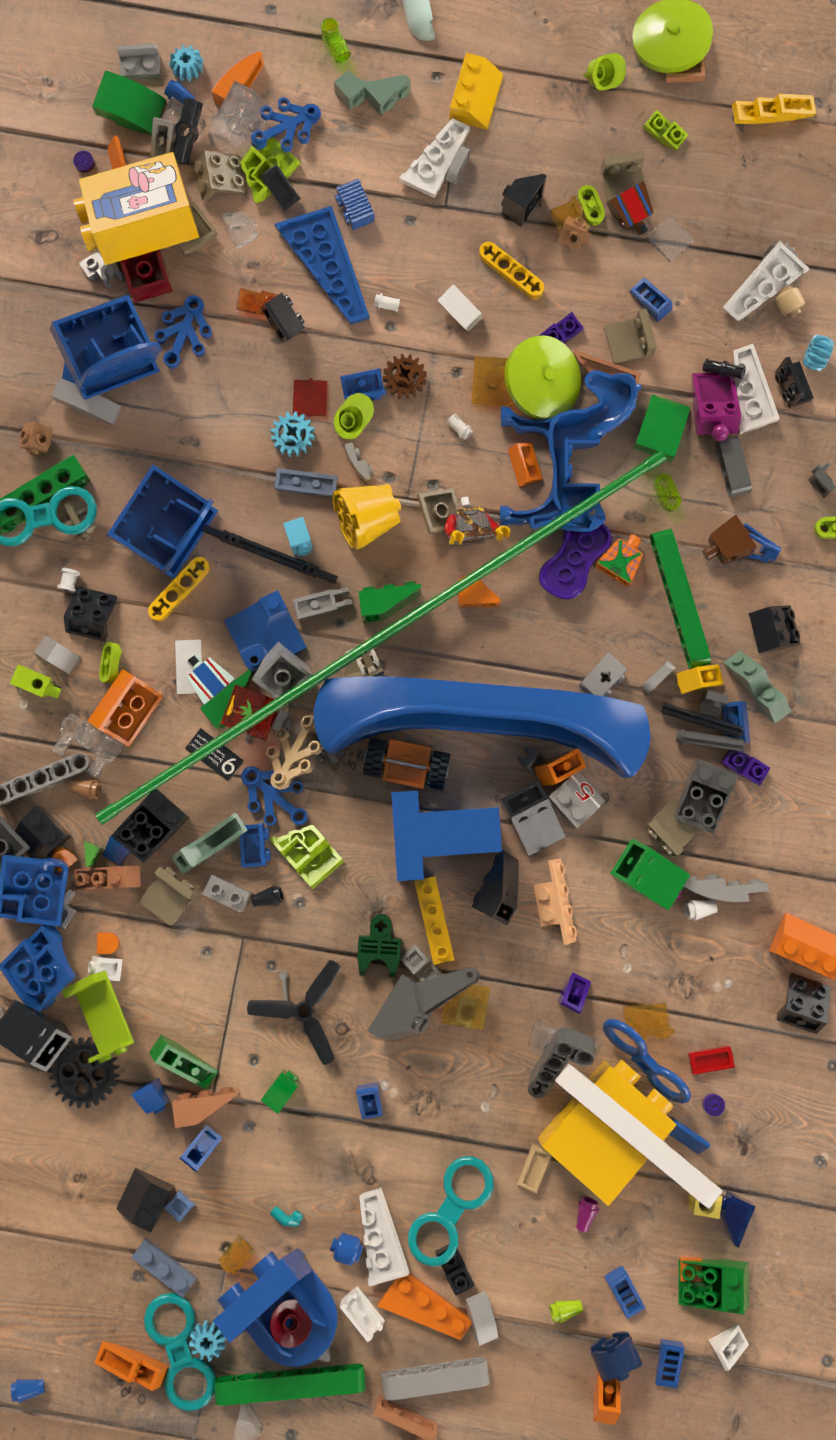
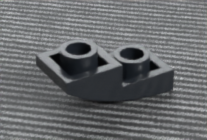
[435,1244,475,1296]

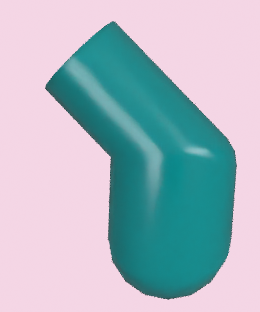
[270,1206,303,1227]

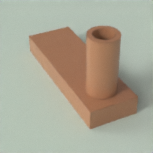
[373,1395,438,1440]

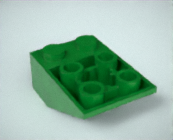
[358,581,421,623]
[610,838,691,911]
[678,1259,749,1315]

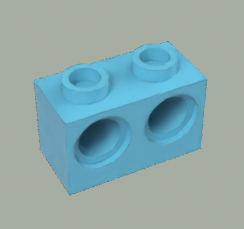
[283,517,314,557]

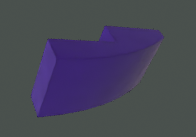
[539,312,584,344]
[721,750,770,786]

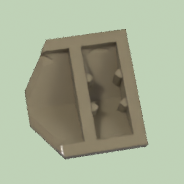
[343,647,384,677]

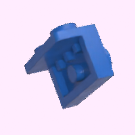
[340,368,385,401]
[239,823,271,868]

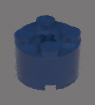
[590,1331,642,1382]

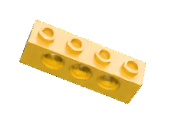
[414,876,454,965]

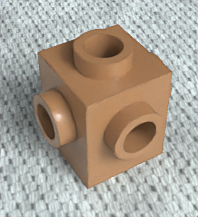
[558,217,591,250]
[19,422,53,456]

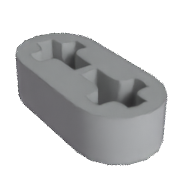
[446,146,471,184]
[641,660,676,694]

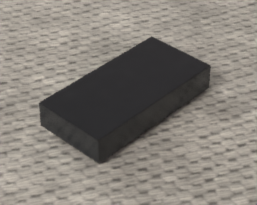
[261,164,301,211]

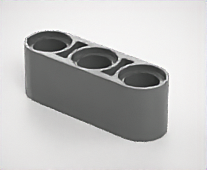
[716,436,752,497]

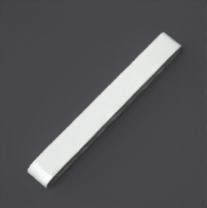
[555,1063,723,1209]

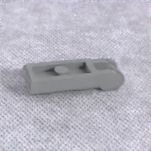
[292,587,353,621]

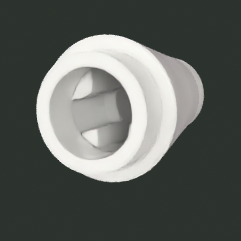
[684,900,717,921]

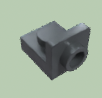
[808,462,836,498]
[699,690,729,718]

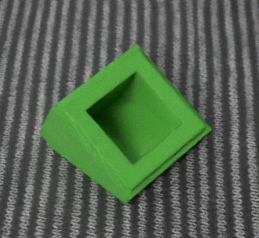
[84,841,103,867]

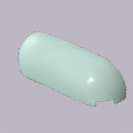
[402,0,435,41]

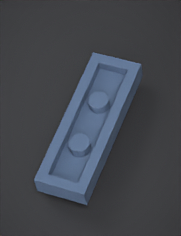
[274,468,338,498]
[131,1238,197,1298]

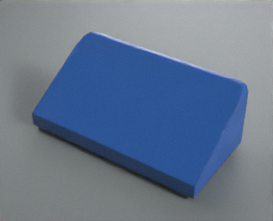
[722,701,750,743]
[669,1117,711,1154]

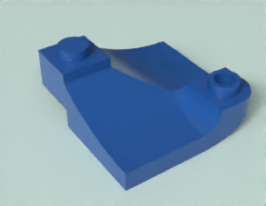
[224,590,307,672]
[0,855,69,926]
[0,925,76,1011]

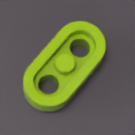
[577,185,605,226]
[814,516,836,539]
[99,642,122,684]

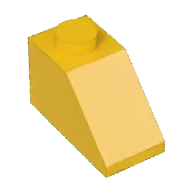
[676,664,724,694]

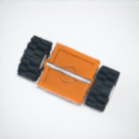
[363,737,451,790]

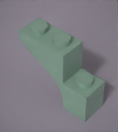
[334,70,411,115]
[723,650,791,724]
[171,813,248,875]

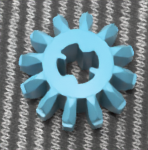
[169,45,204,82]
[803,335,834,371]
[189,1320,226,1361]

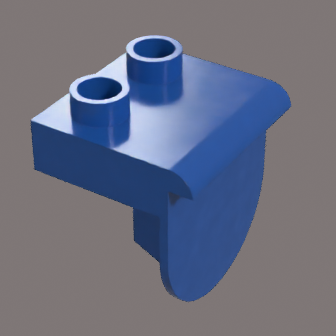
[50,295,162,400]
[106,464,218,579]
[213,1248,338,1367]

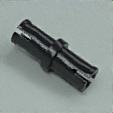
[702,359,746,380]

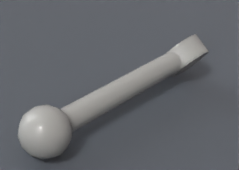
[279,971,288,1001]

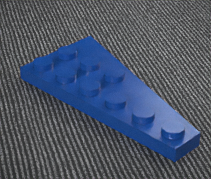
[274,206,369,325]

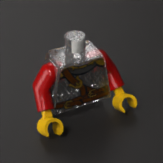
[444,497,510,547]

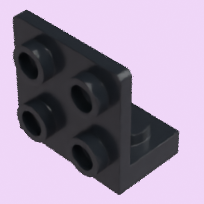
[775,357,814,409]
[64,587,117,642]
[776,973,831,1034]

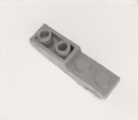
[683,874,769,902]

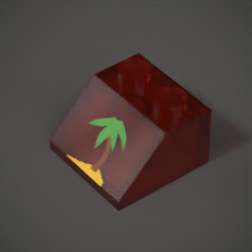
[220,685,278,741]

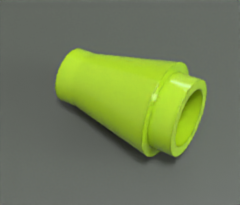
[549,1300,583,1324]

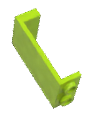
[62,970,134,1063]

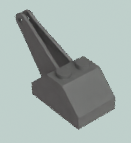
[367,967,480,1042]

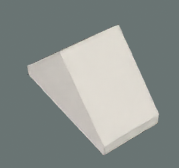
[709,1325,749,1371]

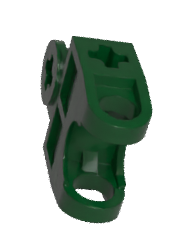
[357,914,401,979]

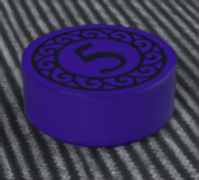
[73,151,95,173]
[702,1093,725,1116]

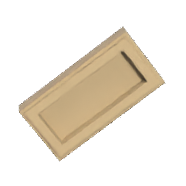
[516,1143,552,1194]

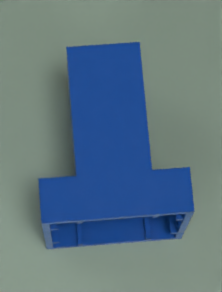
[391,791,502,881]

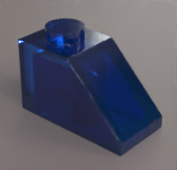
[720,1191,756,1247]

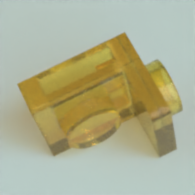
[550,195,583,230]

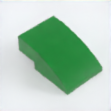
[92,70,166,136]
[633,394,690,462]

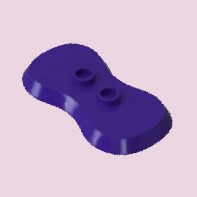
[539,523,612,600]

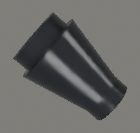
[251,885,284,907]

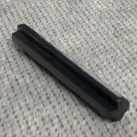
[661,703,743,737]

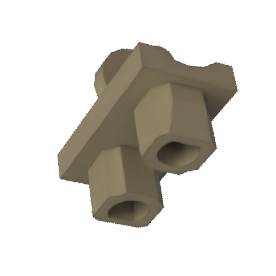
[62,501,98,541]

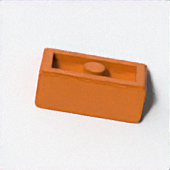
[107,135,127,170]
[508,442,543,487]

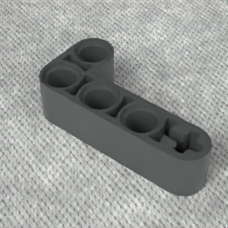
[528,1027,595,1098]

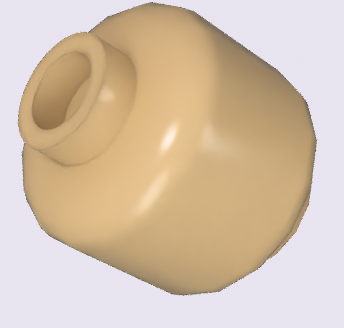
[774,285,805,318]

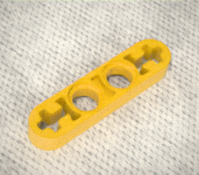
[479,242,544,300]
[148,557,210,622]

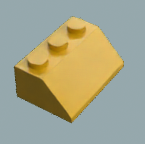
[449,52,503,130]

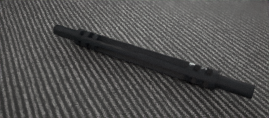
[202,524,338,584]

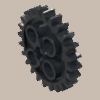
[49,1037,120,1108]

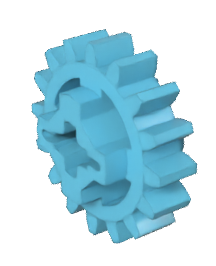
[270,412,315,457]

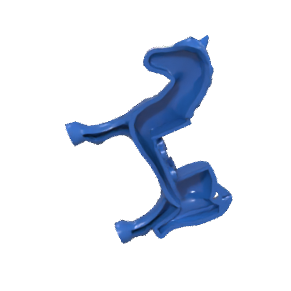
[500,370,642,533]

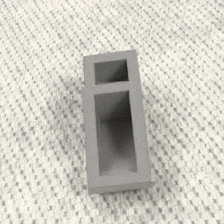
[52,378,121,426]

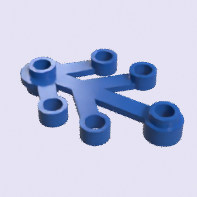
[251,97,321,153]
[154,295,212,369]
[241,766,308,826]

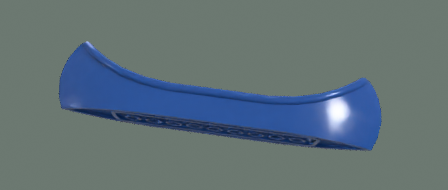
[314,677,651,778]

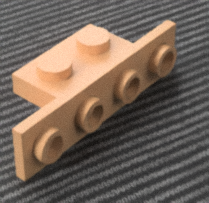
[533,858,577,945]

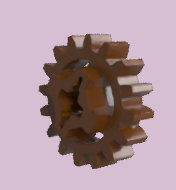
[383,354,427,399]

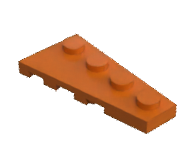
[377,1273,472,1340]

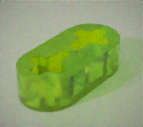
[653,473,682,512]

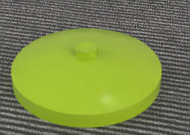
[633,0,713,73]
[505,336,581,419]

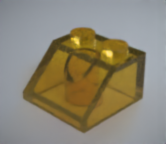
[471,356,512,406]

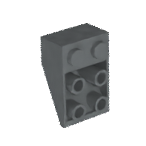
[674,758,738,834]

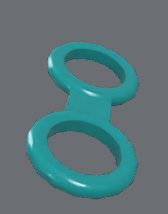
[0,486,97,546]
[408,1156,494,1267]
[144,1293,215,1411]

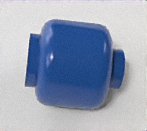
[330,1233,363,1266]

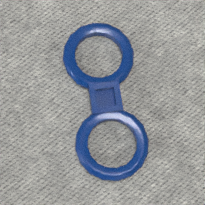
[603,1019,691,1104]

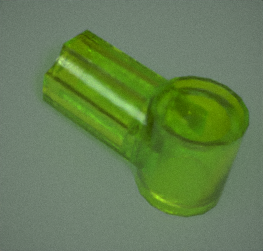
[321,18,351,63]

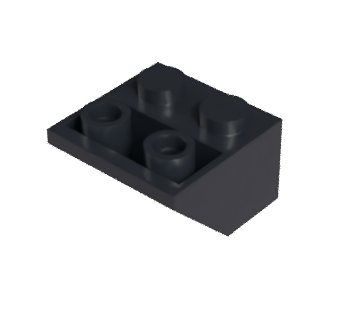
[749,605,801,653]

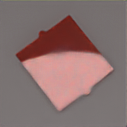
[293,378,327,418]

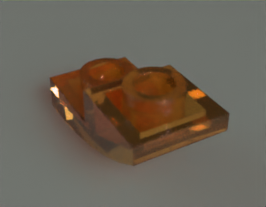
[236,288,278,315]

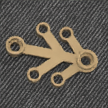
[266,715,323,790]

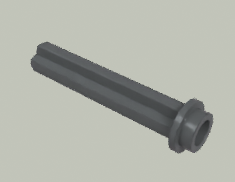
[676,728,744,751]

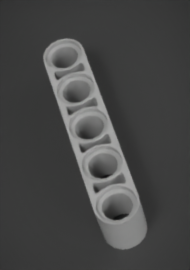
[0,753,93,805]
[381,1357,490,1401]

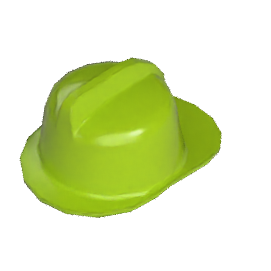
[583,53,626,91]
[333,393,374,440]

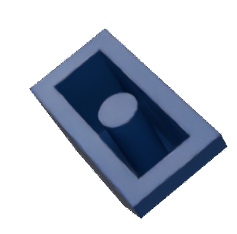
[131,1078,170,1115]

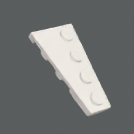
[399,118,470,199]
[722,242,810,321]
[733,344,780,434]
[359,1188,410,1286]

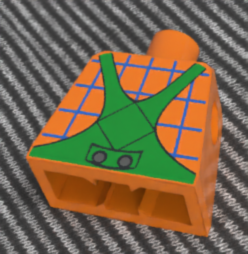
[595,534,643,588]

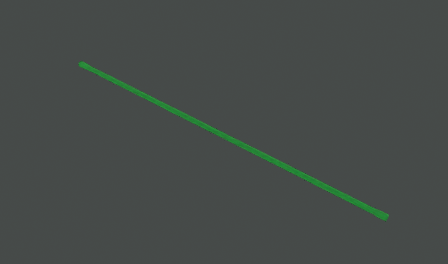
[95,450,666,825]

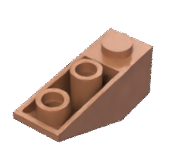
[74,865,141,890]
[172,1087,239,1128]

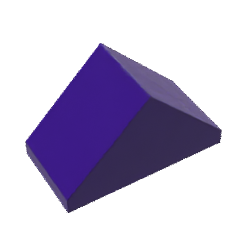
[558,972,591,1014]

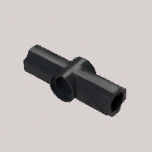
[172,98,203,165]

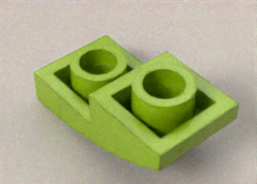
[642,110,688,151]

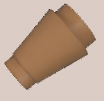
[68,779,102,800]

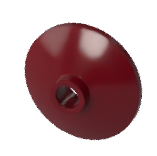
[270,1299,312,1348]

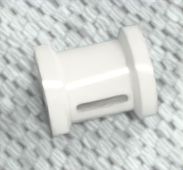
[57,568,80,593]

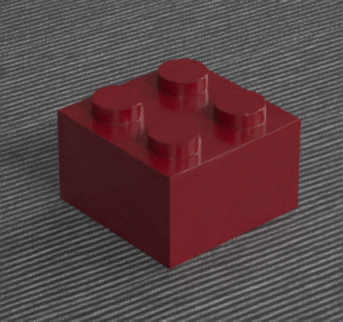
[120,249,173,303]

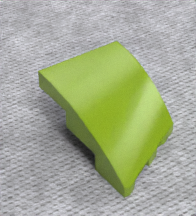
[240,137,301,204]
[269,825,344,890]

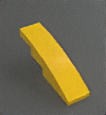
[732,94,816,124]

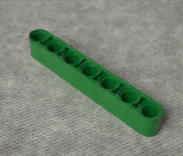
[650,528,711,669]
[214,1364,366,1406]

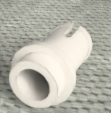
[374,293,400,312]
[447,414,473,440]

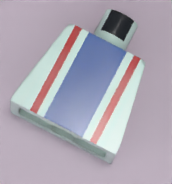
[187,655,236,704]

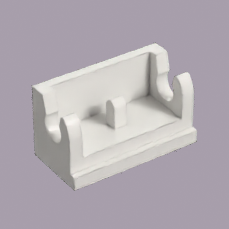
[438,284,483,331]
[340,1286,385,1342]

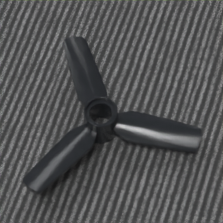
[247,960,341,1065]

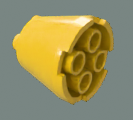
[332,484,401,550]

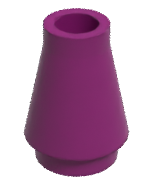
[576,1196,599,1232]

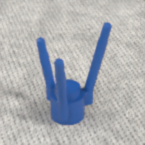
[744,523,781,563]

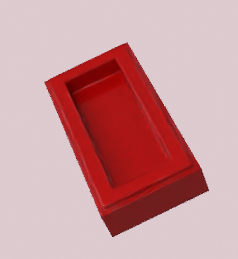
[688,1045,735,1075]

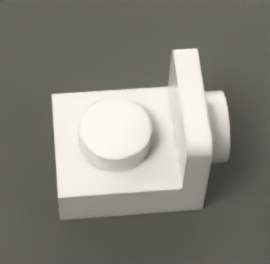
[88,956,123,981]

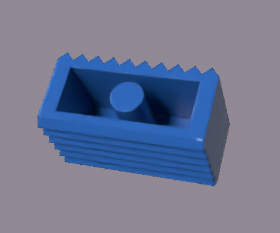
[334,178,375,230]

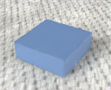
[164,1190,195,1223]

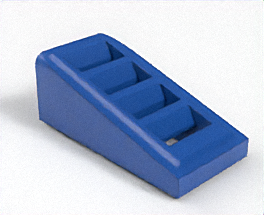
[629,277,672,322]
[604,1266,646,1319]
[655,1339,685,1388]

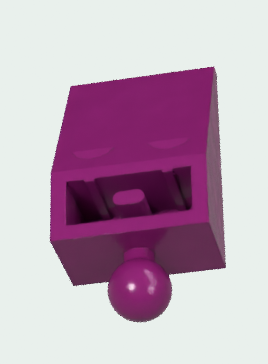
[692,373,742,441]

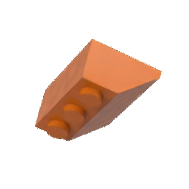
[88,669,164,747]
[769,913,836,980]

